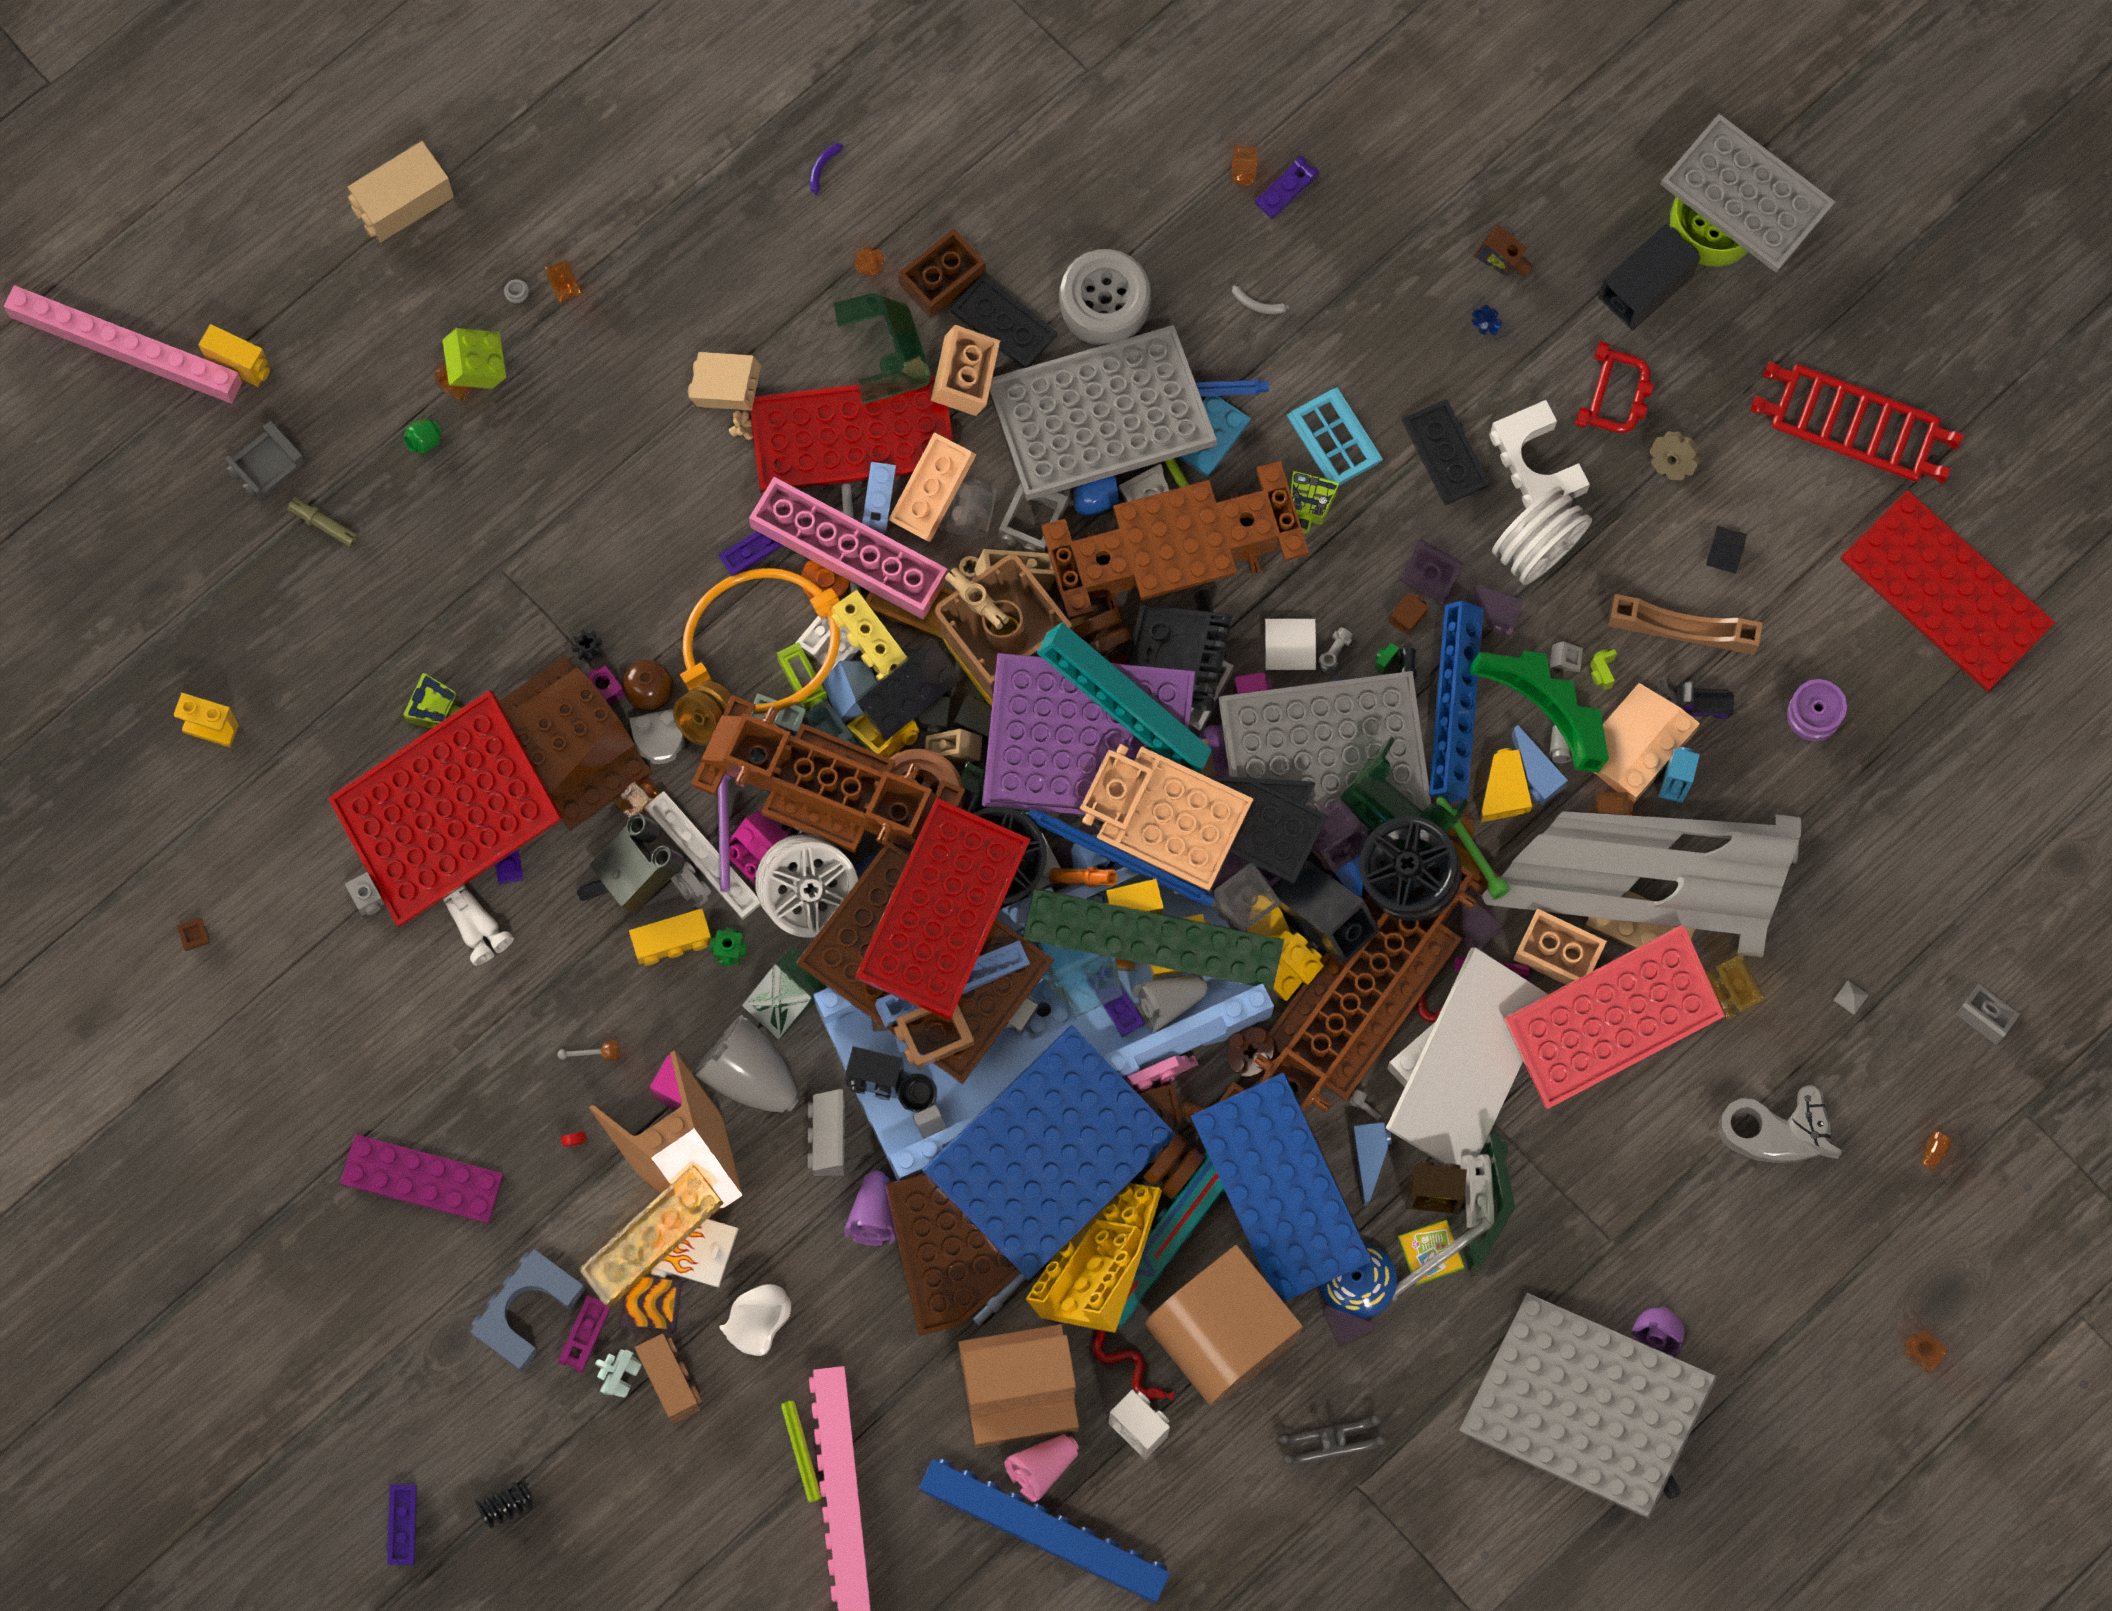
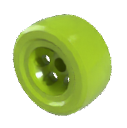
[1670,197,1749,267]

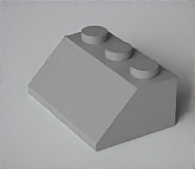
[808,1089,845,1176]

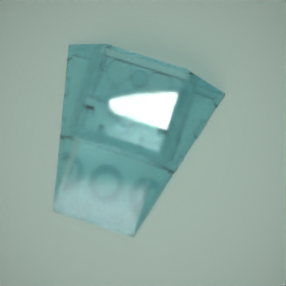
[1018,894,1123,1017]

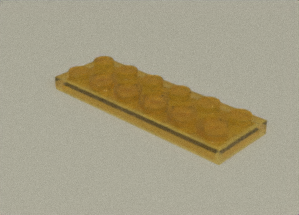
[579,1165,724,1308]

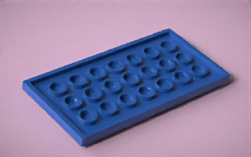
[1191,1072,1373,1302]

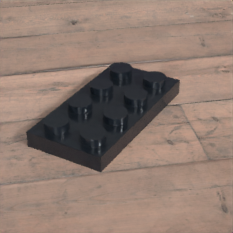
[951,274,1057,368]
[1402,399,1490,506]
[855,639,962,740]

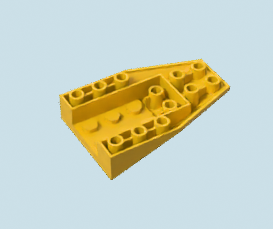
[1026,1183,1162,1333]

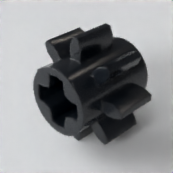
[571,629,603,662]

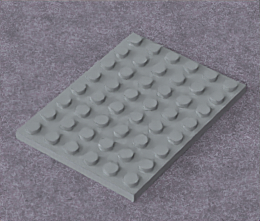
[989,325,1217,501]
[1219,671,1434,837]
[1459,1293,1717,1519]

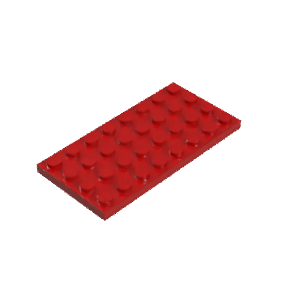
[750,375,953,493]
[1840,490,2055,693]
[855,798,1030,1020]

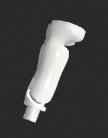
[443,886,514,966]

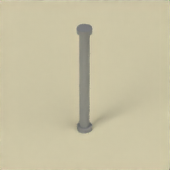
[1392,1216,1494,1302]

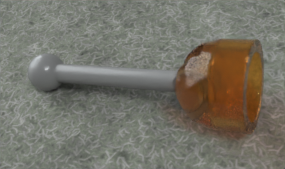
[557,1040,620,1061]

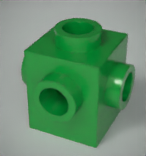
[709,928,747,966]

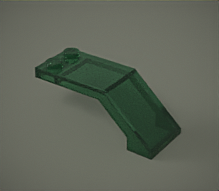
[1465,1133,1516,1277]

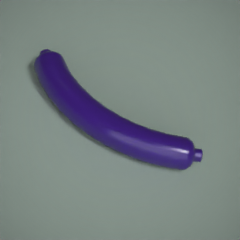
[810,143,844,195]

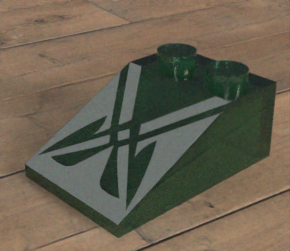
[742,946,828,1040]

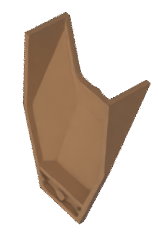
[589,1050,743,1219]

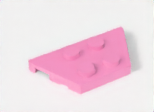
[1124,1056,1198,1093]

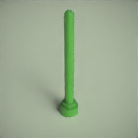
[1436,796,1511,900]

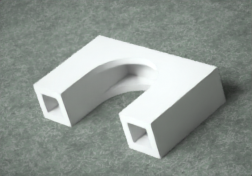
[1489,400,1590,509]

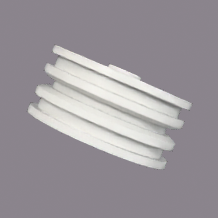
[1492,486,1592,585]
[755,834,858,938]

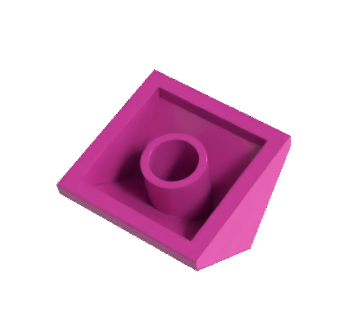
[650,1055,682,1110]

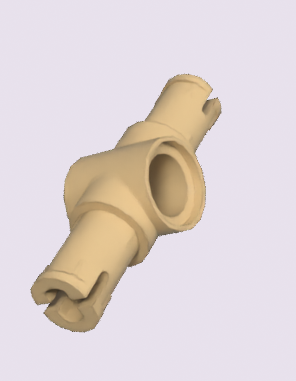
[945,567,1009,629]

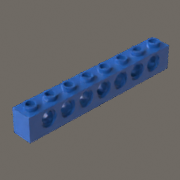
[1429,600,1484,803]

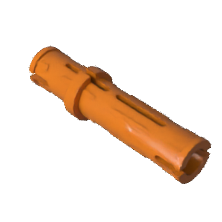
[1049,867,1118,887]

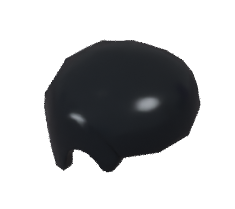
[898,1073,937,1112]

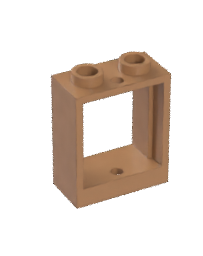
[894,1004,974,1070]

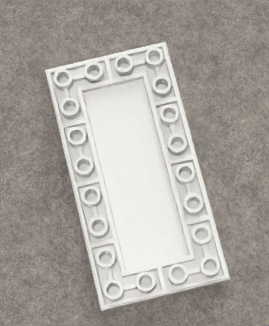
[1386,948,1548,1169]

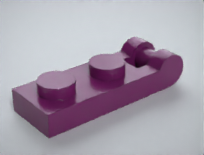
[558,1295,612,1373]

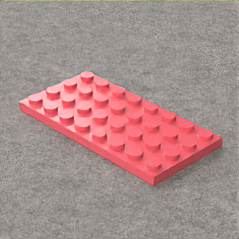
[1504,925,1725,1109]

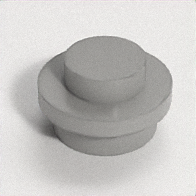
[504,279,529,303]

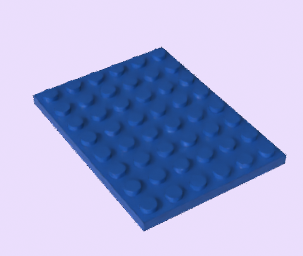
[922,1025,1176,1280]

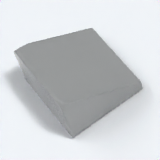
[1550,641,1583,672]
[913,1105,947,1139]

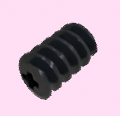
[475,1478,533,1529]

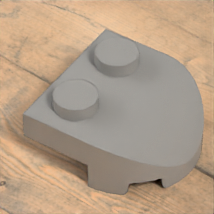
[629,709,686,764]

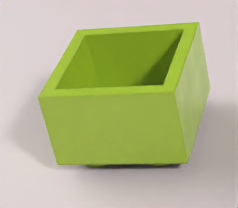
[443,328,506,389]

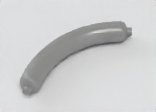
[1232,285,1289,314]

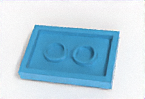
[1178,396,1251,478]

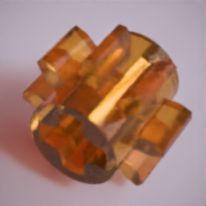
[854,246,884,277]

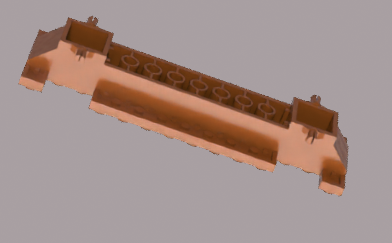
[1219,840,1501,1115]

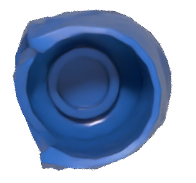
[1074,475,1119,517]

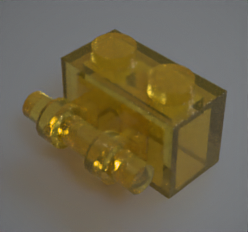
[1706,955,1767,1020]

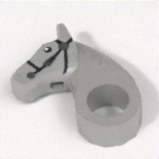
[1718,1085,1842,1163]

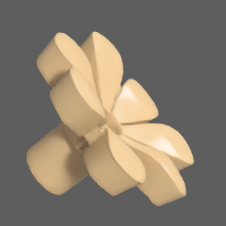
[729,410,754,440]

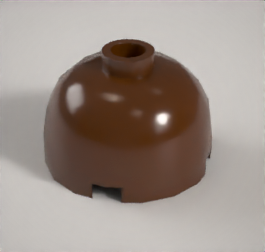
[623,660,672,711]

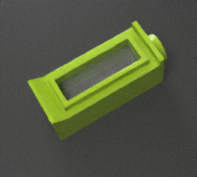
[777,642,827,710]

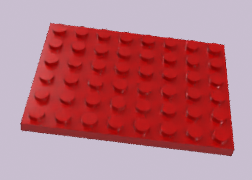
[328,690,564,927]

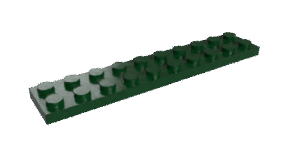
[1022,888,1284,990]

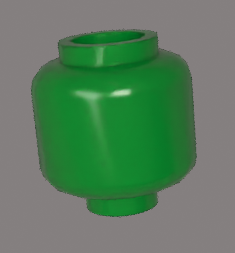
[403,418,442,454]

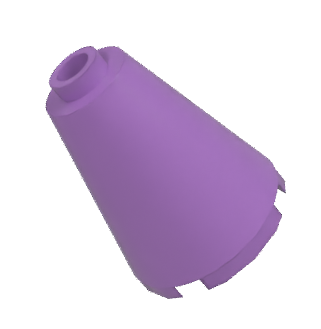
[844,1171,896,1246]

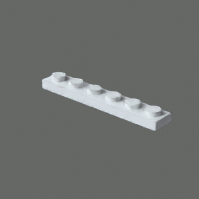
[645,791,761,920]

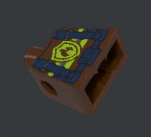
[1474,224,1533,277]

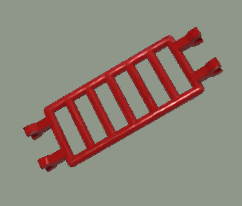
[1750,361,1963,484]

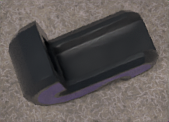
[1676,680,1734,719]

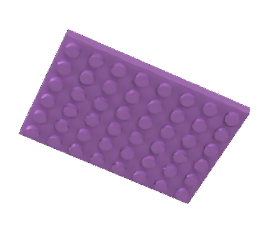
[982,653,1195,815]

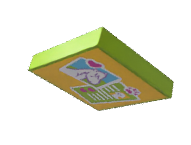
[1398,1219,1465,1286]

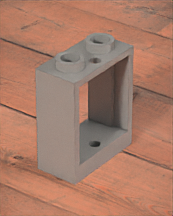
[999,483,1068,553]

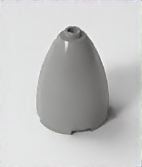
[695,1015,799,1112]

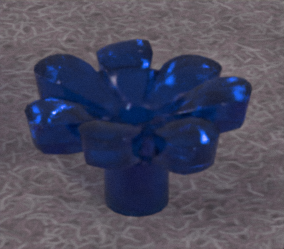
[1472,305,1502,335]

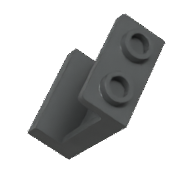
[225,421,306,501]

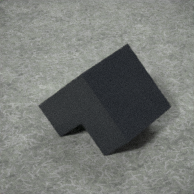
[1706,526,1747,574]

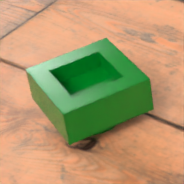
[1374,643,1399,674]

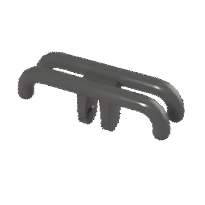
[1279,1415,1386,1465]

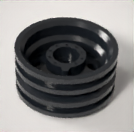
[973,807,1047,907]
[1359,816,1462,921]

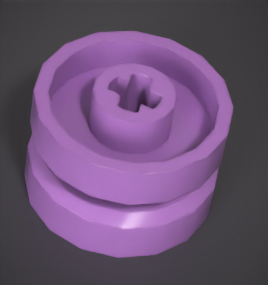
[1786,679,1847,742]

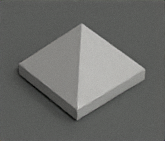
[1833,980,1869,1015]

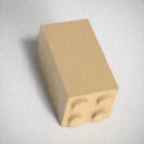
[348,141,454,243]

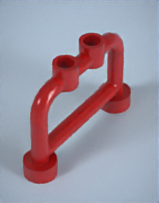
[1575,341,1654,434]

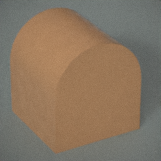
[1144,1245,1303,1407]

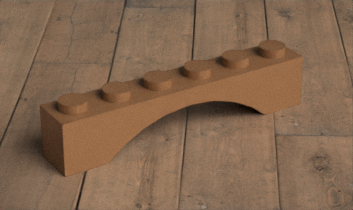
[1607,594,1763,655]

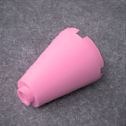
[1004,1434,1079,1502]

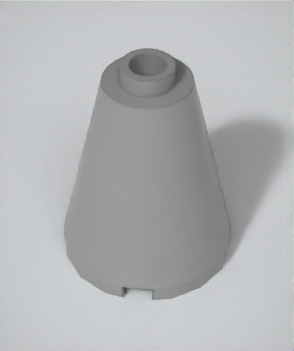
[1133,974,1208,1032]

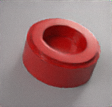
[560,1132,587,1147]

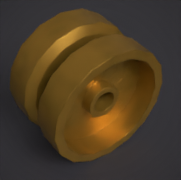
[673,681,732,746]

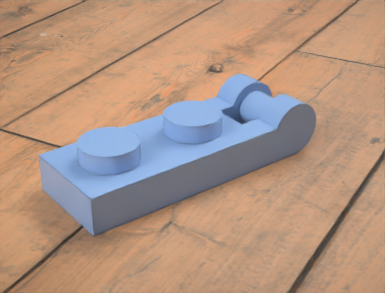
[862,462,896,534]

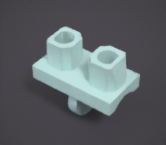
[595,1349,642,1397]

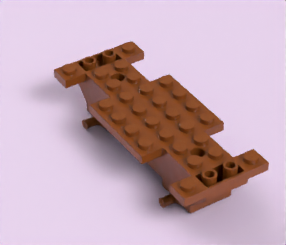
[1041,461,1309,620]
[691,695,965,856]

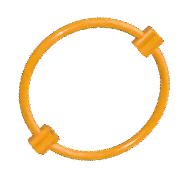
[680,568,840,714]

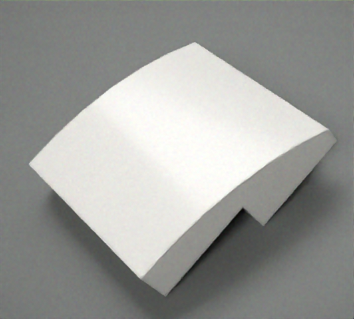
[796,616,859,672]
[1265,619,1316,670]

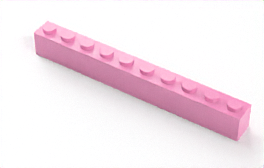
[3,285,242,404]
[809,1366,871,1611]

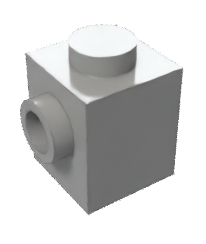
[345,872,384,916]

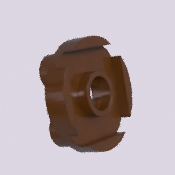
[1227,1027,1278,1079]

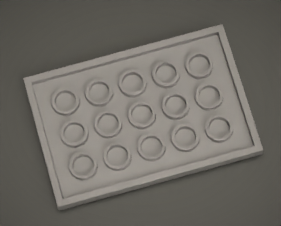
[1660,114,1835,273]

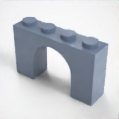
[470,1249,586,1372]

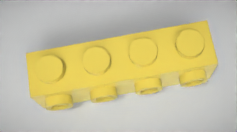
[831,590,907,681]

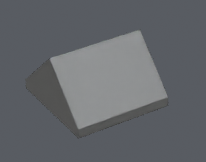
[1956,984,2020,1045]

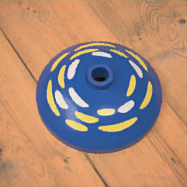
[1320,1243,1397,1320]

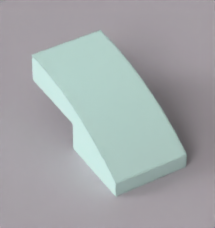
[752,694,806,733]

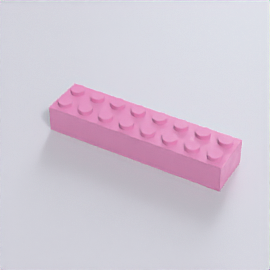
[749,477,948,620]

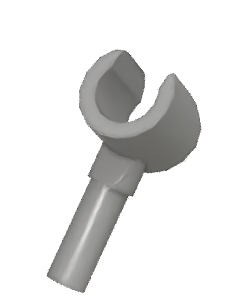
[1350,1090,1381,1120]

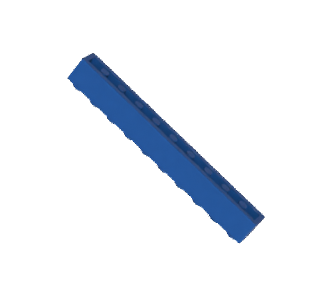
[919,1458,1170,1604]

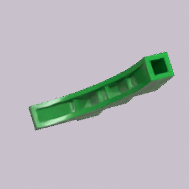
[1470,651,1609,773]

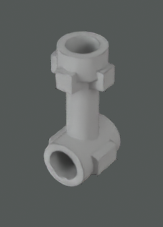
[1318,627,1352,673]

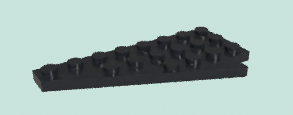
[1206,776,1328,885]

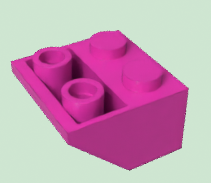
[729,809,790,885]

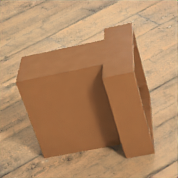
[958,1324,1079,1449]

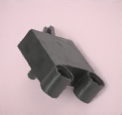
[577,814,684,914]

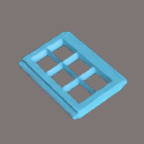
[1287,387,1383,485]

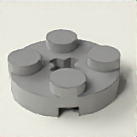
[670,861,711,908]

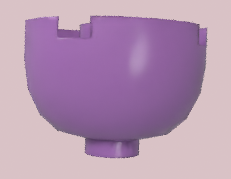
[1631,1307,1685,1356]

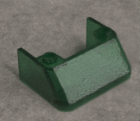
[834,293,931,404]
[1340,736,1469,852]

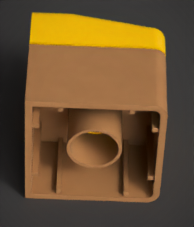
[935,555,1074,707]

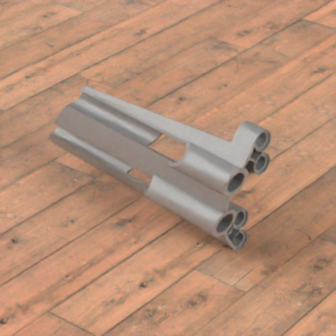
[1482,811,1801,958]

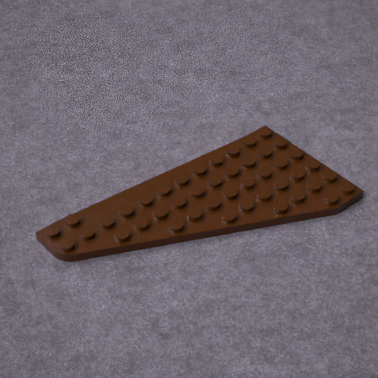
[884,1083,1181,1336]

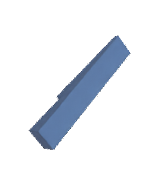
[875,940,1030,1028]

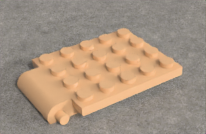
[1079,744,1253,892]

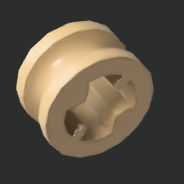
[959,556,978,581]

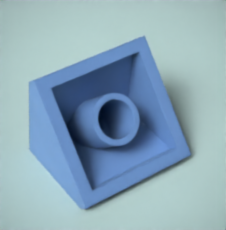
[823,661,877,724]

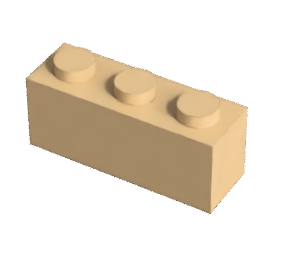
[975,549,1056,591]

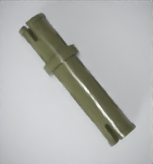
[287,497,359,548]

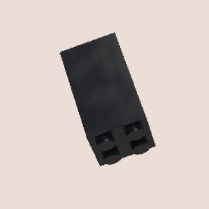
[1598,224,1701,331]
[1270,860,1380,965]

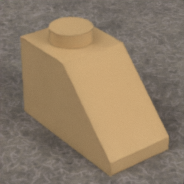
[925,729,982,764]

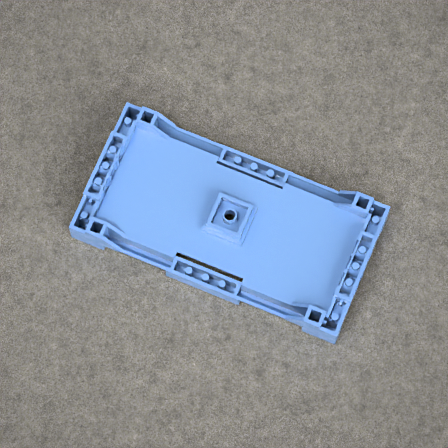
[814,863,1274,1181]

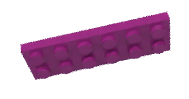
[340,1134,504,1224]

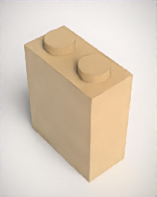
[688,352,761,411]

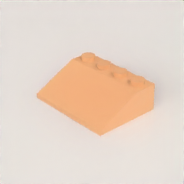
[1594,683,1700,805]

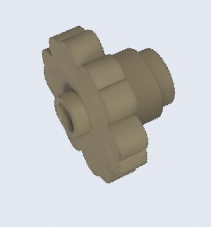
[1650,432,1700,480]

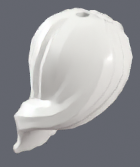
[720,1284,791,1356]

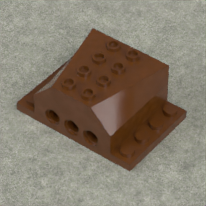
[499,655,652,831]

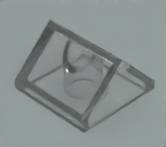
[1214,863,1281,931]

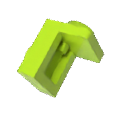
[1590,649,1617,691]

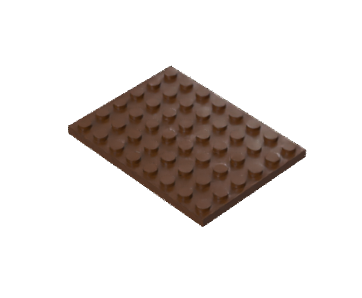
[796,841,1054,1085]

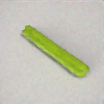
[781,1401,821,1502]

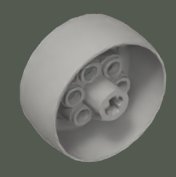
[1059,249,1151,346]

